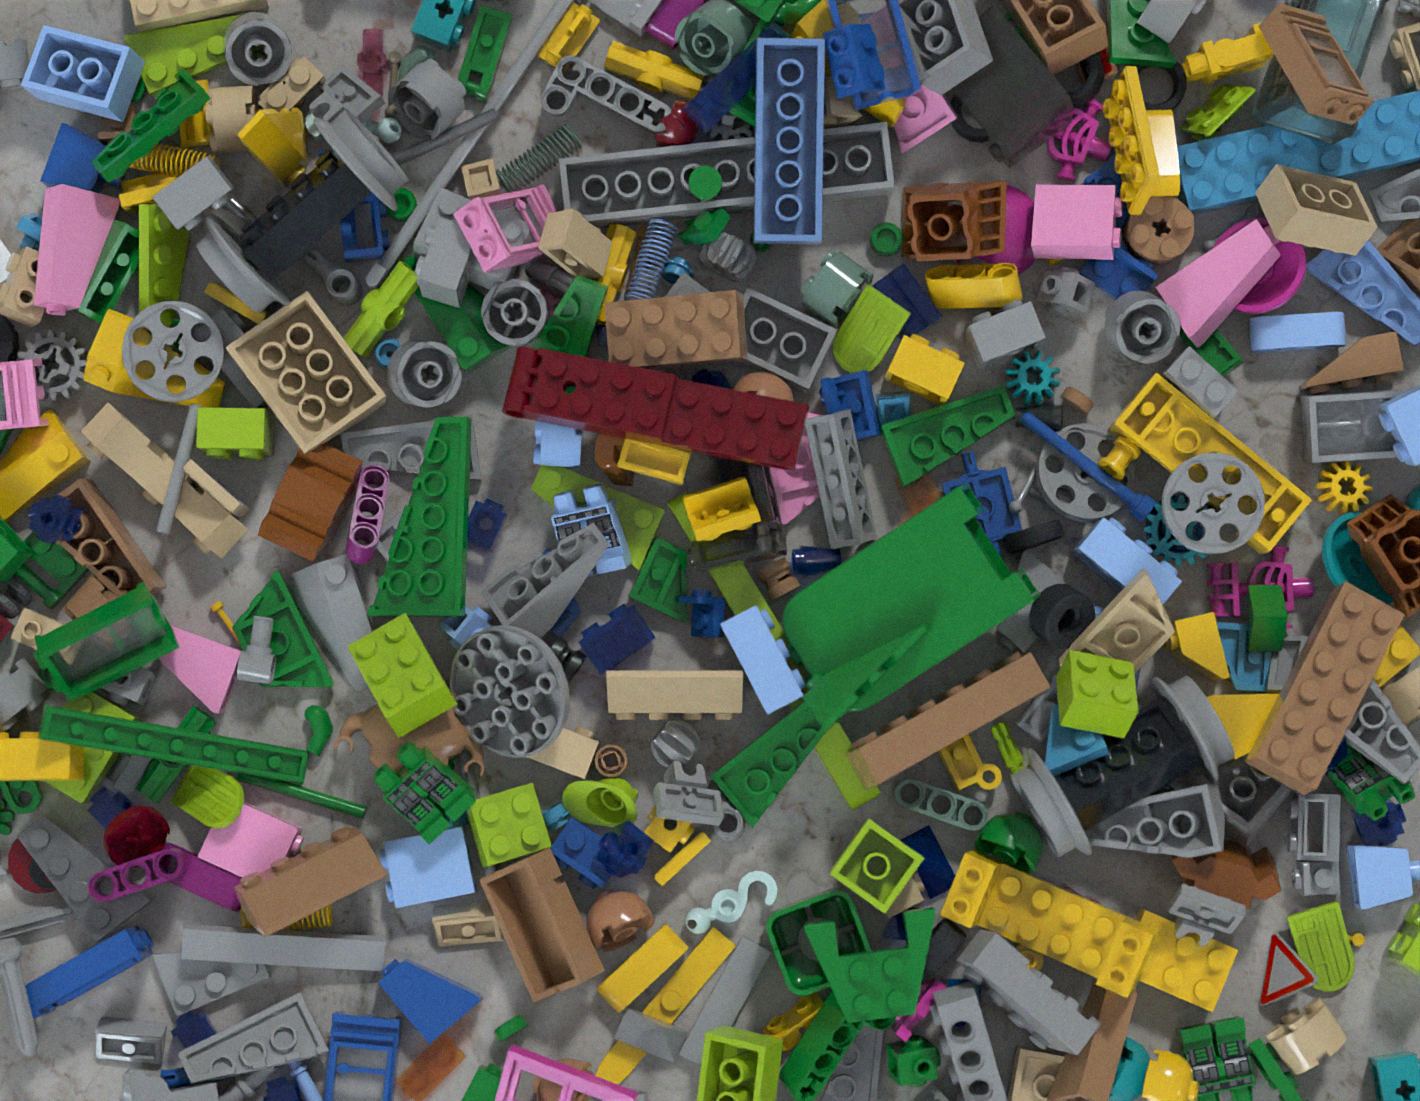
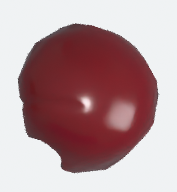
[654,100,699,147]

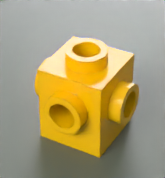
[643,805,695,852]

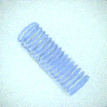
[623,218,678,301]

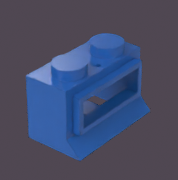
[340,190,389,263]

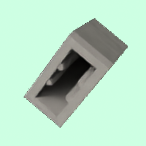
[996,549,1066,654]

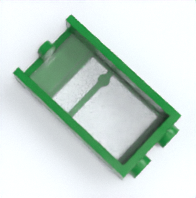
[33,581,179,702]

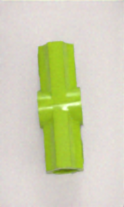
[343,261,419,358]

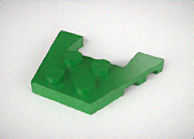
[803,907,936,1023]

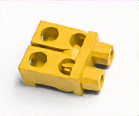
[1181,22,1274,87]

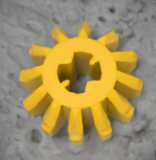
[1315,460,1373,516]

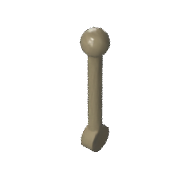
[385,51,402,118]

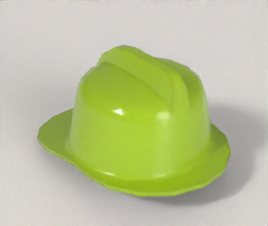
[562,776,639,829]

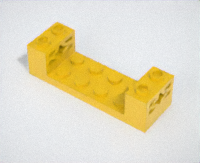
[1108,372,1312,555]
[940,849,1160,998]

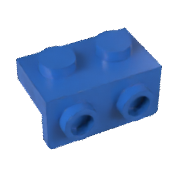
[823,24,886,98]
[819,370,882,441]

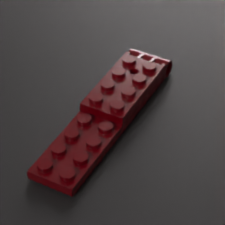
[502,346,809,472]

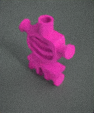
[1003,90,1112,182]
[1206,545,1314,629]

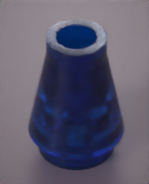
[791,545,842,578]

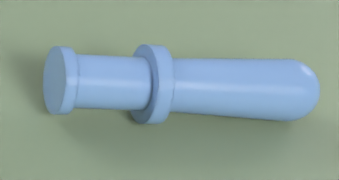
[288,1060,324,1101]

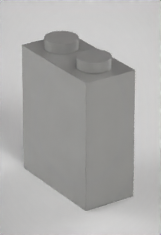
[1160,346,1239,418]

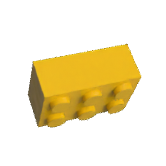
[1135,908,1238,1012]

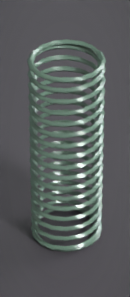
[496,123,582,193]

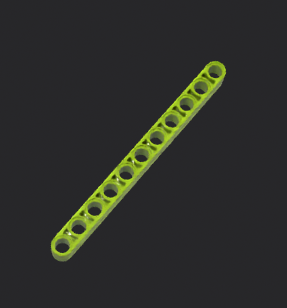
[667,485,881,811]

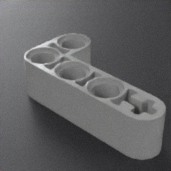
[541,56,671,134]

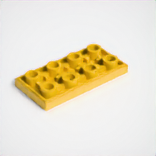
[1103,66,1160,215]

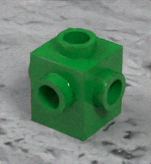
[886,1035,941,1087]

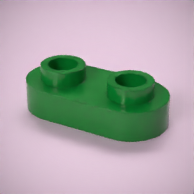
[0,781,43,814]

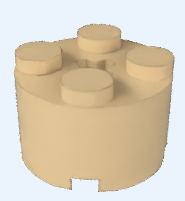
[205,85,259,154]
[1265,997,1347,1075]

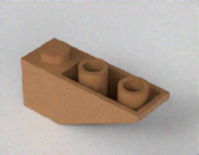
[1299,331,1404,395]

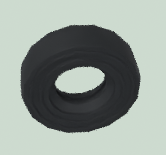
[1004,520,1065,554]

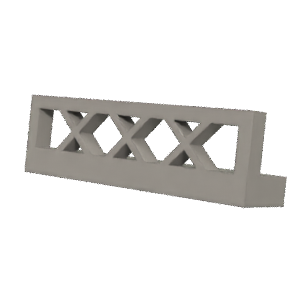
[805,409,877,549]

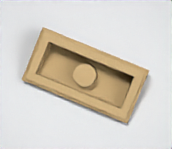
[433,901,503,948]

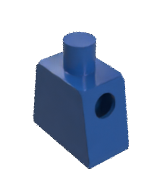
[40,123,126,193]

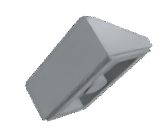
[96,1017,167,1065]

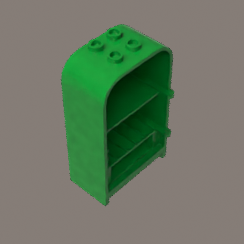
[782,483,1041,712]

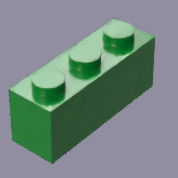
[72,219,139,324]

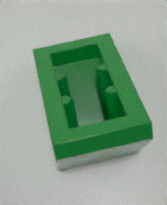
[1247,585,1288,651]

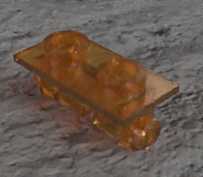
[396,1032,466,1101]

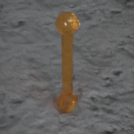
[625,226,649,292]

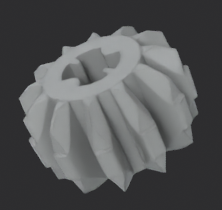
[699,231,757,282]

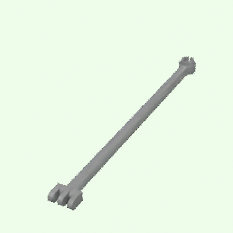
[366,0,583,290]

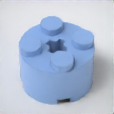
[533,421,583,467]

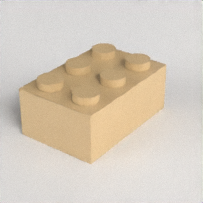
[1255,164,1378,256]

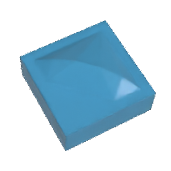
[876,391,911,427]

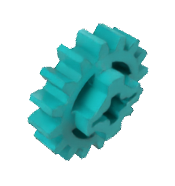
[1144,494,1209,567]

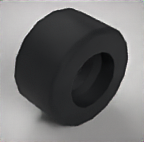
[1029,584,1095,649]

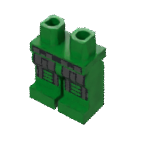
[1325,740,1415,821]
[373,741,476,845]
[1176,1016,1256,1101]

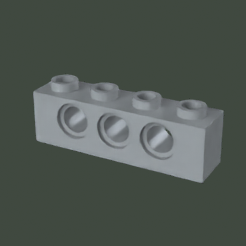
[930,981,1007,1101]

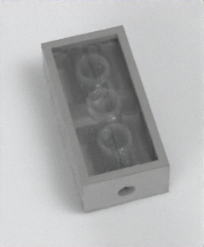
[1301,388,1412,463]

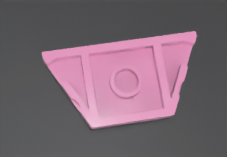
[768,412,822,526]

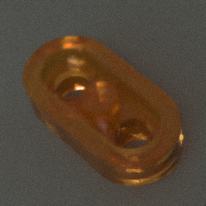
[895,473,942,516]

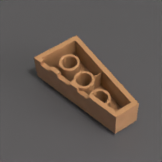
[27,478,167,597]

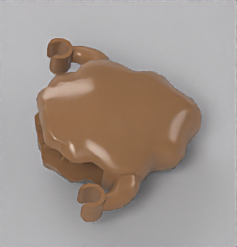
[334,687,484,779]

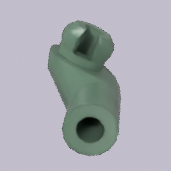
[398,45,435,81]

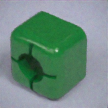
[765,888,871,996]

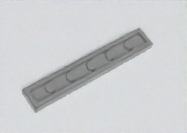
[181,924,386,971]

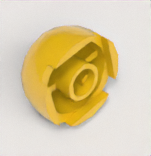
[1142,1049,1199,1101]

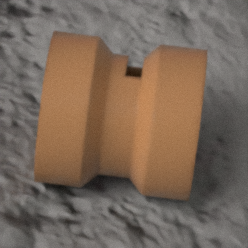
[756,557,801,601]
[594,744,629,777]

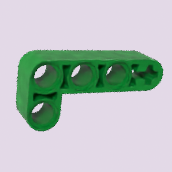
[779,991,897,1101]

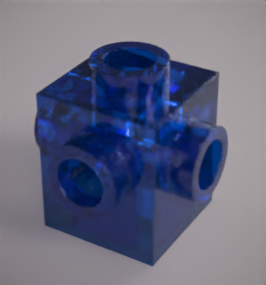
[28,494,83,545]
[1350,799,1406,846]
[595,820,654,878]

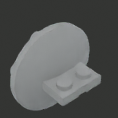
[450,625,570,758]

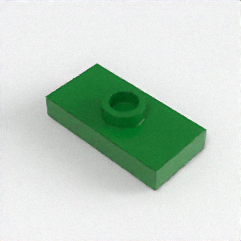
[1179,327,1243,377]

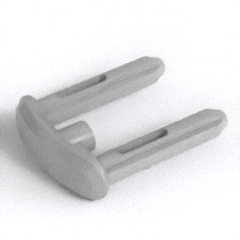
[0,937,39,1056]

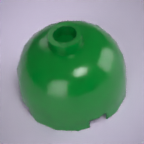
[974,812,1044,873]

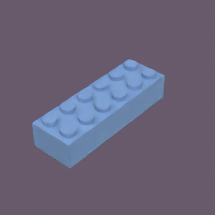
[753,38,825,244]

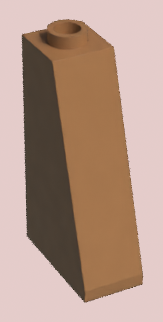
[1047,984,1138,1101]

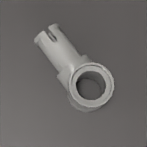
[303,247,363,306]
[237,616,276,684]
[704,777,745,842]

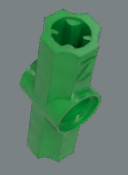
[136,706,218,804]

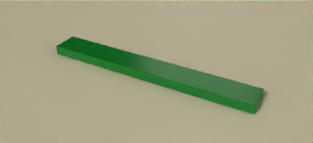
[38,705,310,784]

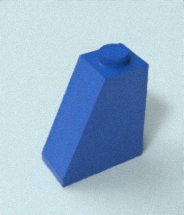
[378,958,483,1044]

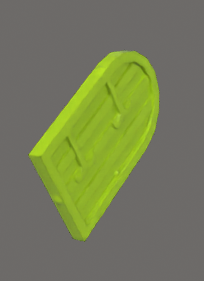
[833,284,911,373]
[170,765,244,829]
[1286,901,1355,992]

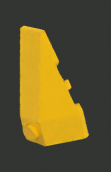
[237,107,308,188]
[0,408,91,522]

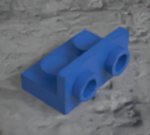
[1079,242,1159,300]
[550,817,626,889]

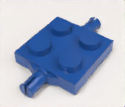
[941,451,1023,559]

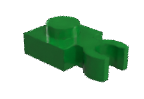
[676,208,731,246]

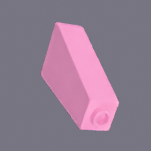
[33,184,120,315]
[1156,219,1281,348]

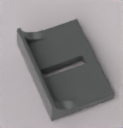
[106,720,152,795]

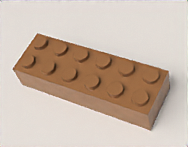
[1245,581,1405,795]
[846,651,1050,789]

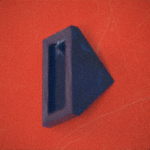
[900,825,955,899]

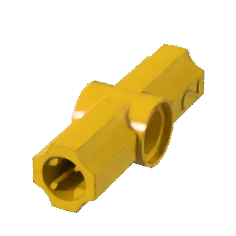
[604,41,705,102]
[590,224,637,325]

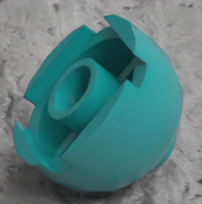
[1108,1036,1151,1101]

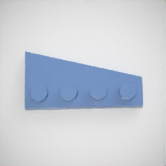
[1306,240,1420,348]

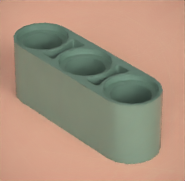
[893,778,988,831]

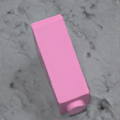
[158,625,241,714]

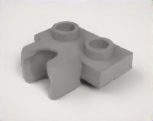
[309,65,385,124]
[653,761,724,826]
[1168,883,1246,946]

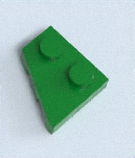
[628,537,688,624]

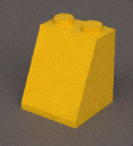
[1206,694,1279,759]

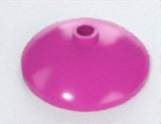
[954,185,1036,275]
[1213,217,1307,314]

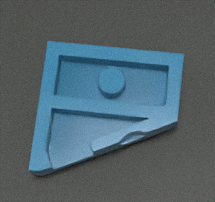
[1216,622,1272,692]
[1045,705,1109,776]

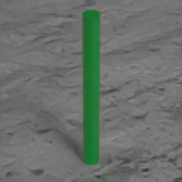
[236,773,367,819]

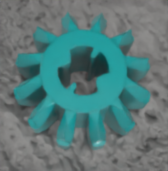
[1005,350,1061,406]

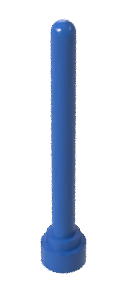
[1021,412,1157,523]

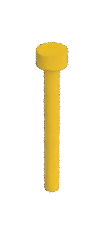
[209,600,241,646]

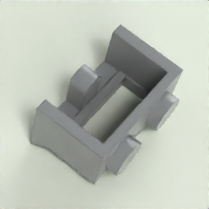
[1287,793,1341,862]

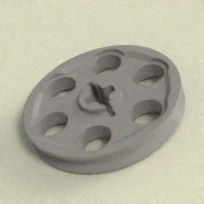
[122,301,224,402]
[1035,423,1135,522]
[1161,452,1265,554]

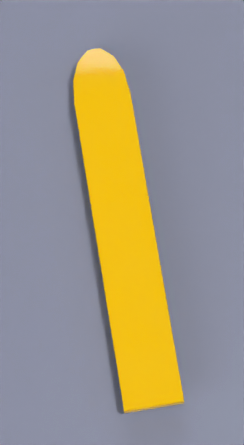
[595,926,736,1084]

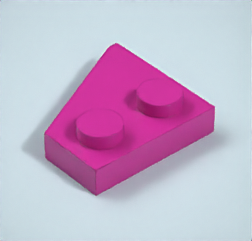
[891,977,947,1042]

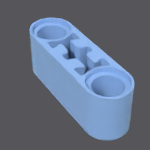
[1249,312,1347,353]

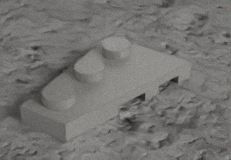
[152,952,271,1016]

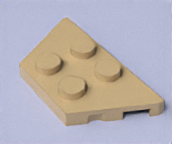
[1058,568,1175,674]

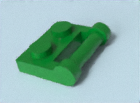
[15,525,89,610]

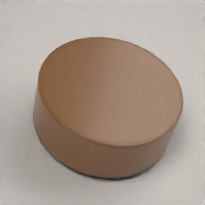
[1060,386,1094,416]

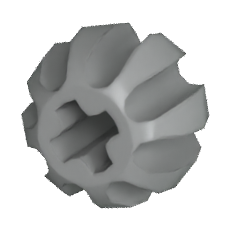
[650,719,700,768]

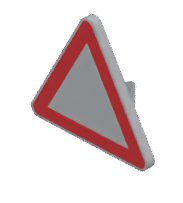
[1260,933,1318,1006]

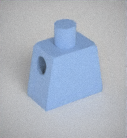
[1347,844,1420,909]

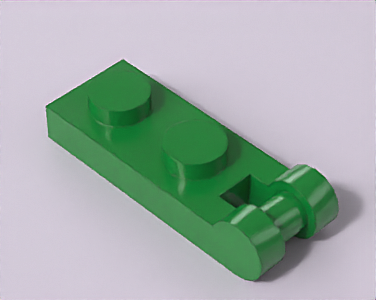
[458,5,513,103]

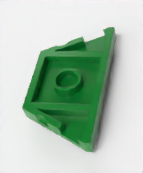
[232,570,335,687]

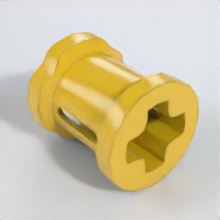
[1098,436,1141,481]

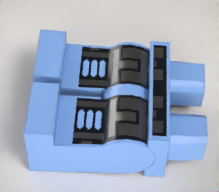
[551,483,632,577]

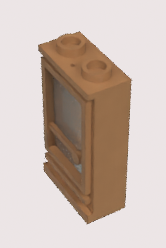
[1258,3,1375,125]

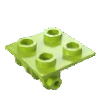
[1179,83,1256,142]

